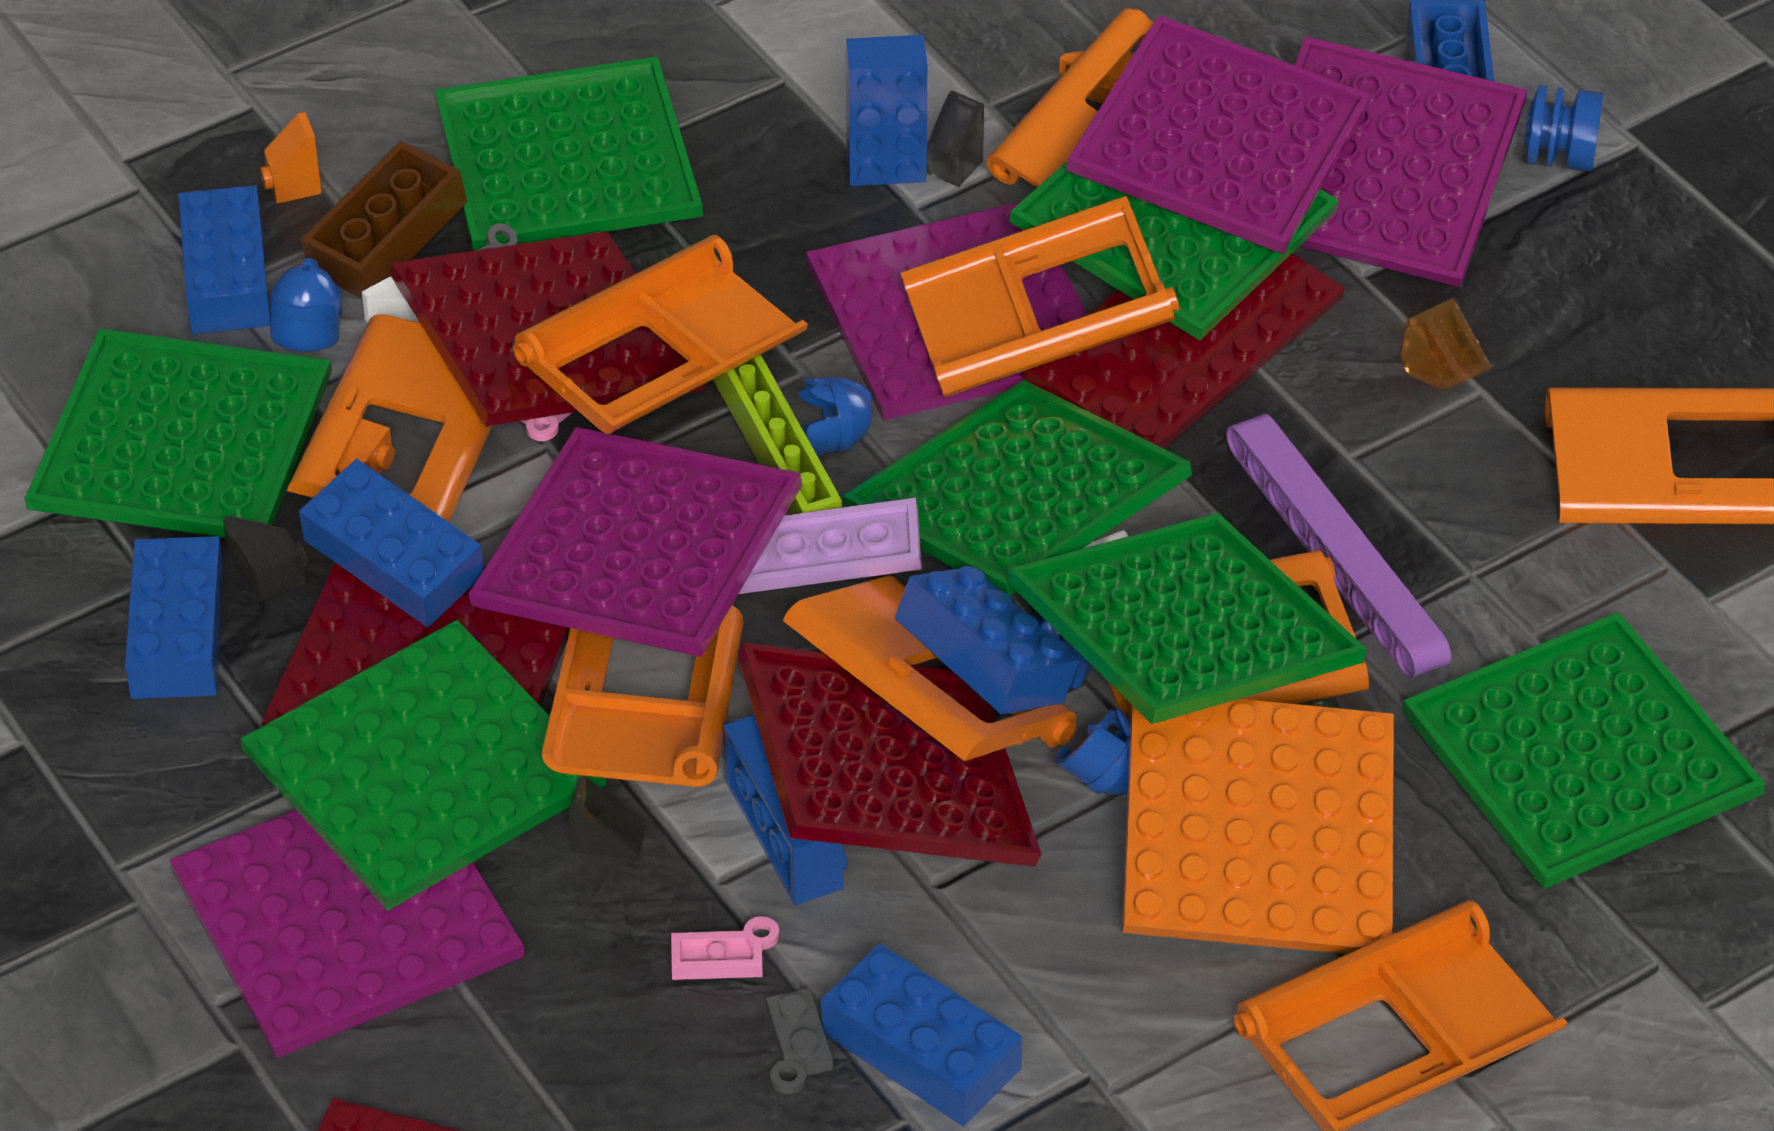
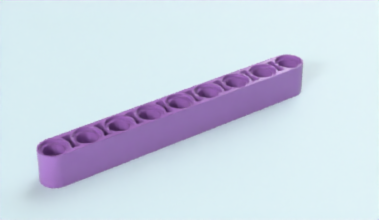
[1226,413,1451,679]

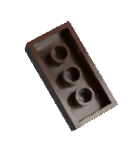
[300,140,467,299]

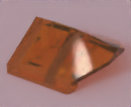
[1400,298,1492,390]

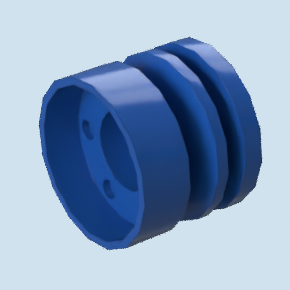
[1524,84,1604,172]

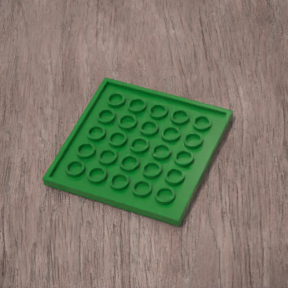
[435,56,703,251]
[1009,162,1339,340]
[25,328,332,543]
[842,380,1192,596]
[1007,513,1367,724]
[1402,612,1766,889]
[240,620,606,911]

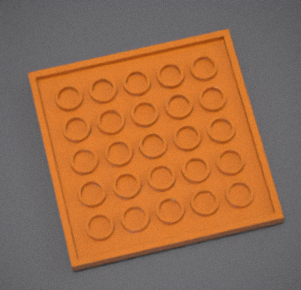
[1122,699,1394,954]

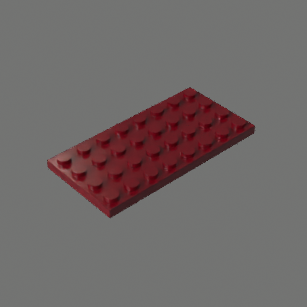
[1022,253,1345,449]

